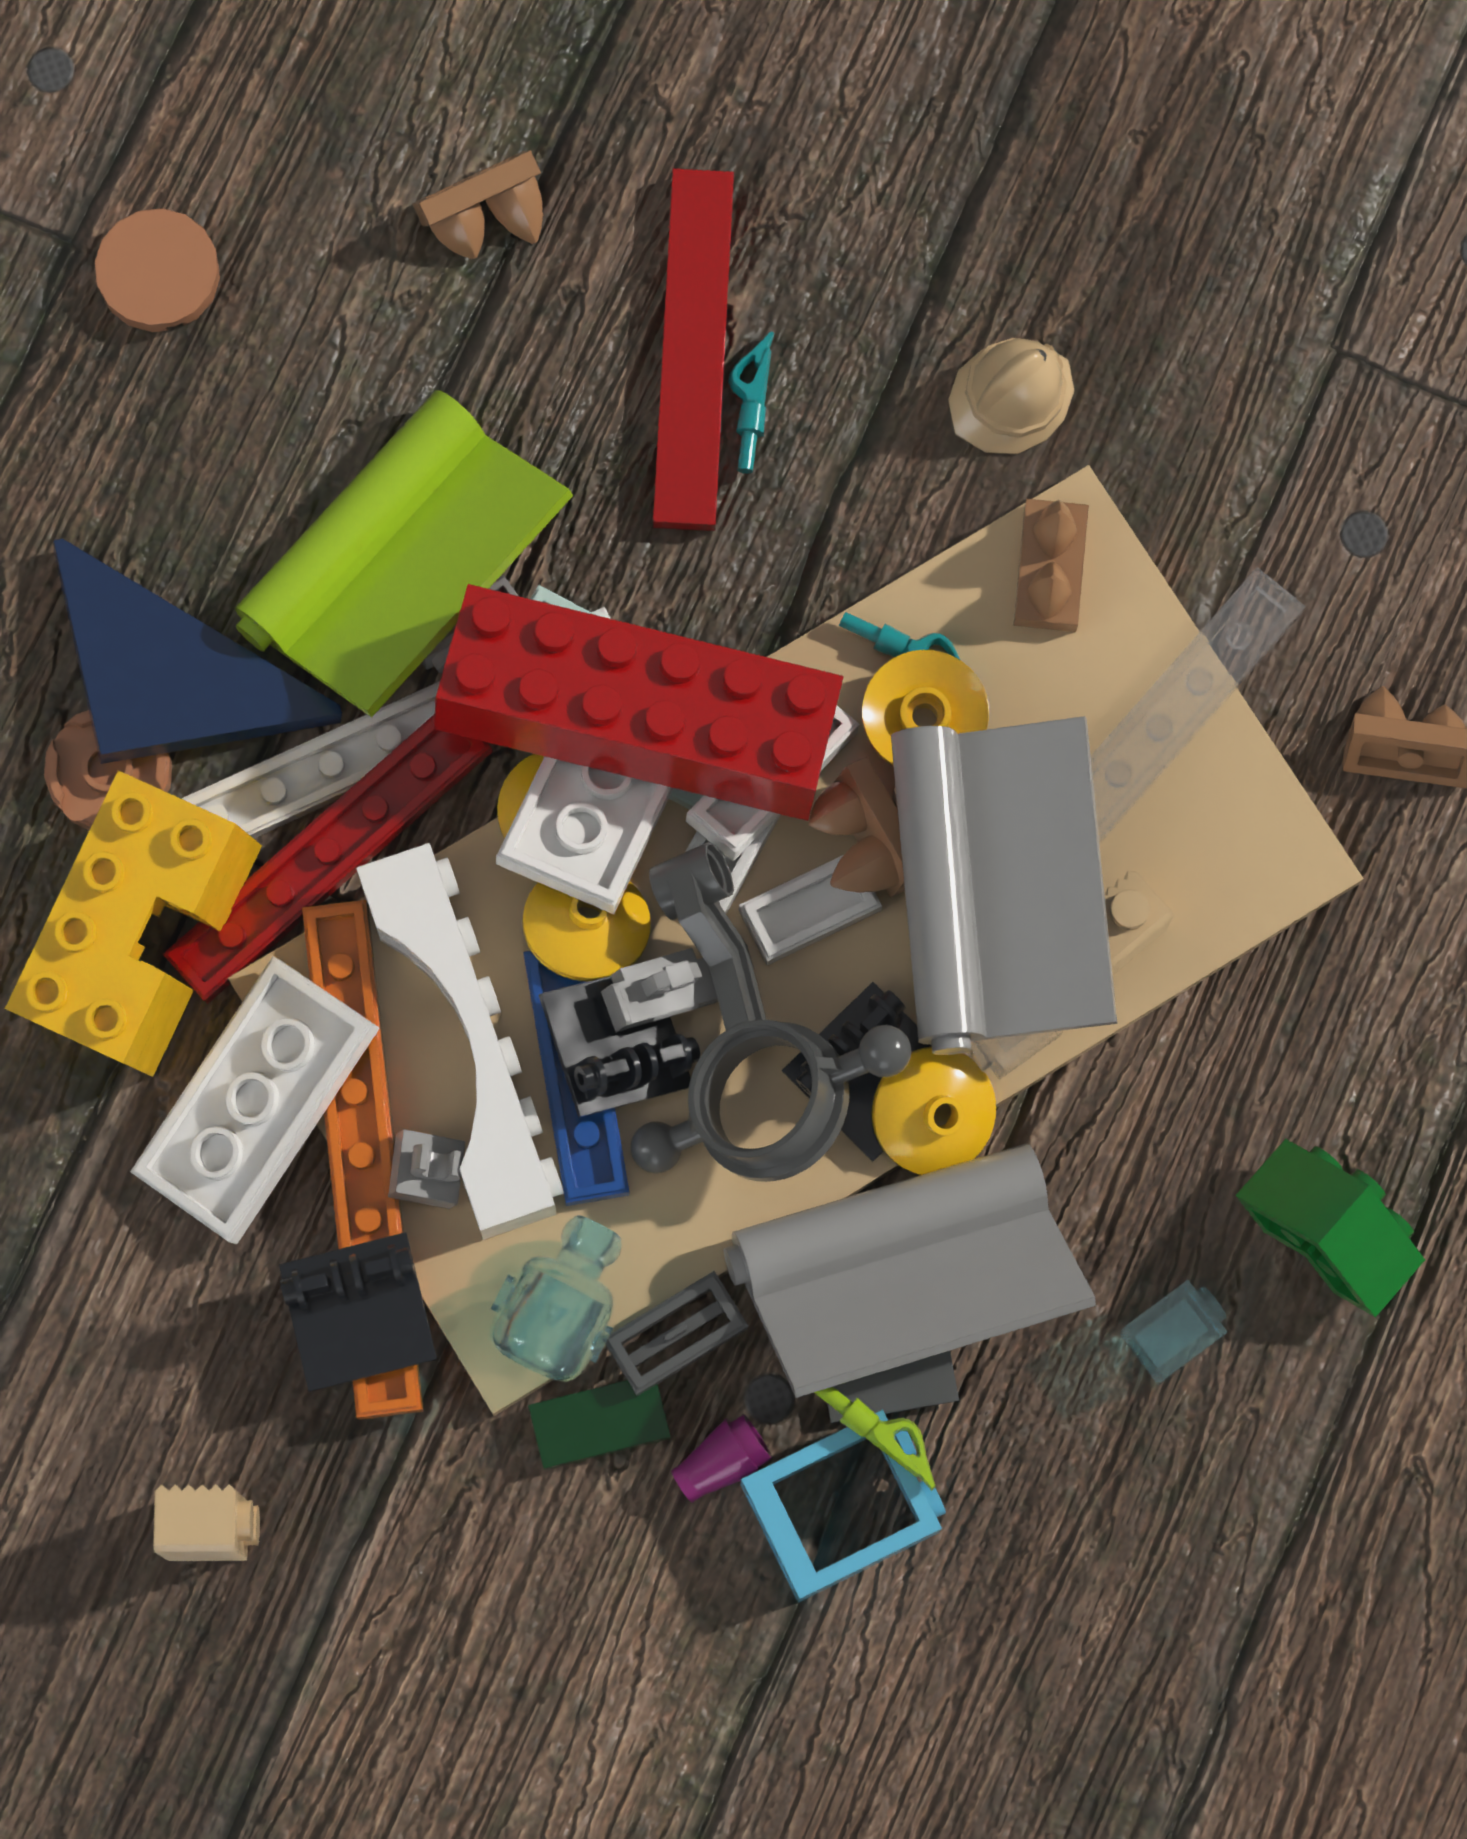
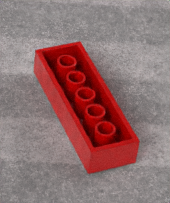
[434,584,844,821]

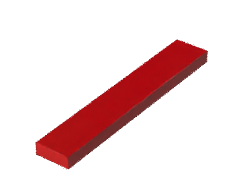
[653,168,734,531]
[163,714,493,1004]

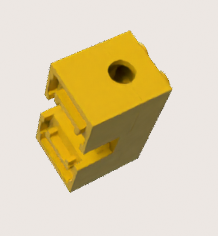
[5,770,262,1077]

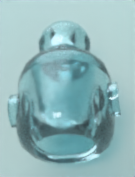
[490,1215,622,1382]

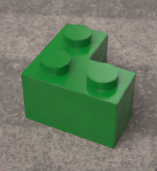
[1235,1139,1425,1318]

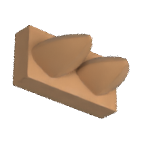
[412,150,543,259]
[1013,498,1089,632]
[1342,686,1467,789]
[809,757,905,898]

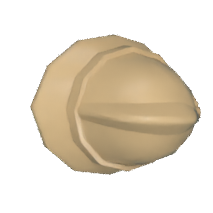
[948,338,1074,454]

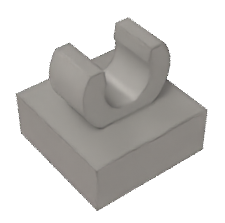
[388,1129,465,1209]

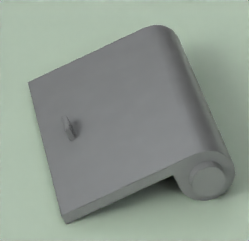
[891,716,1118,1055]
[723,1143,1096,1398]

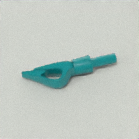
[729,332,775,474]
[839,612,960,660]

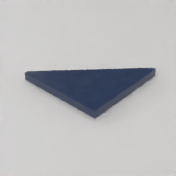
[53,539,342,764]

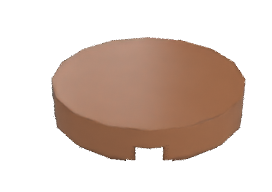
[95,208,220,332]
[44,710,172,830]

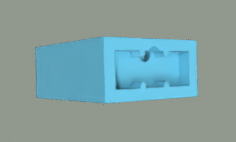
[740,1410,946,1603]

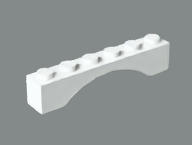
[356,843,564,1240]

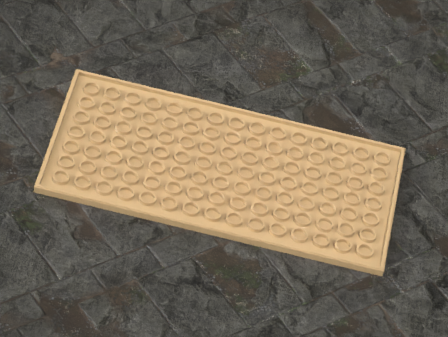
[228,465,1364,1416]

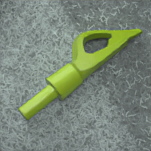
[814,1387,936,1491]

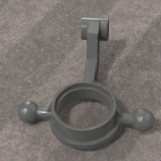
[631,842,911,1182]

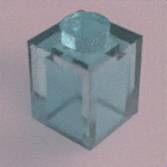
[1119,1280,1228,1386]

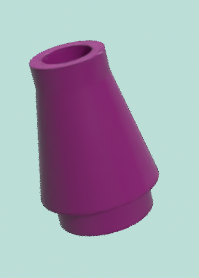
[671,1414,772,1503]

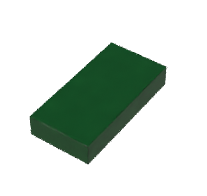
[528,1380,671,1471]

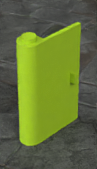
[235,390,573,718]

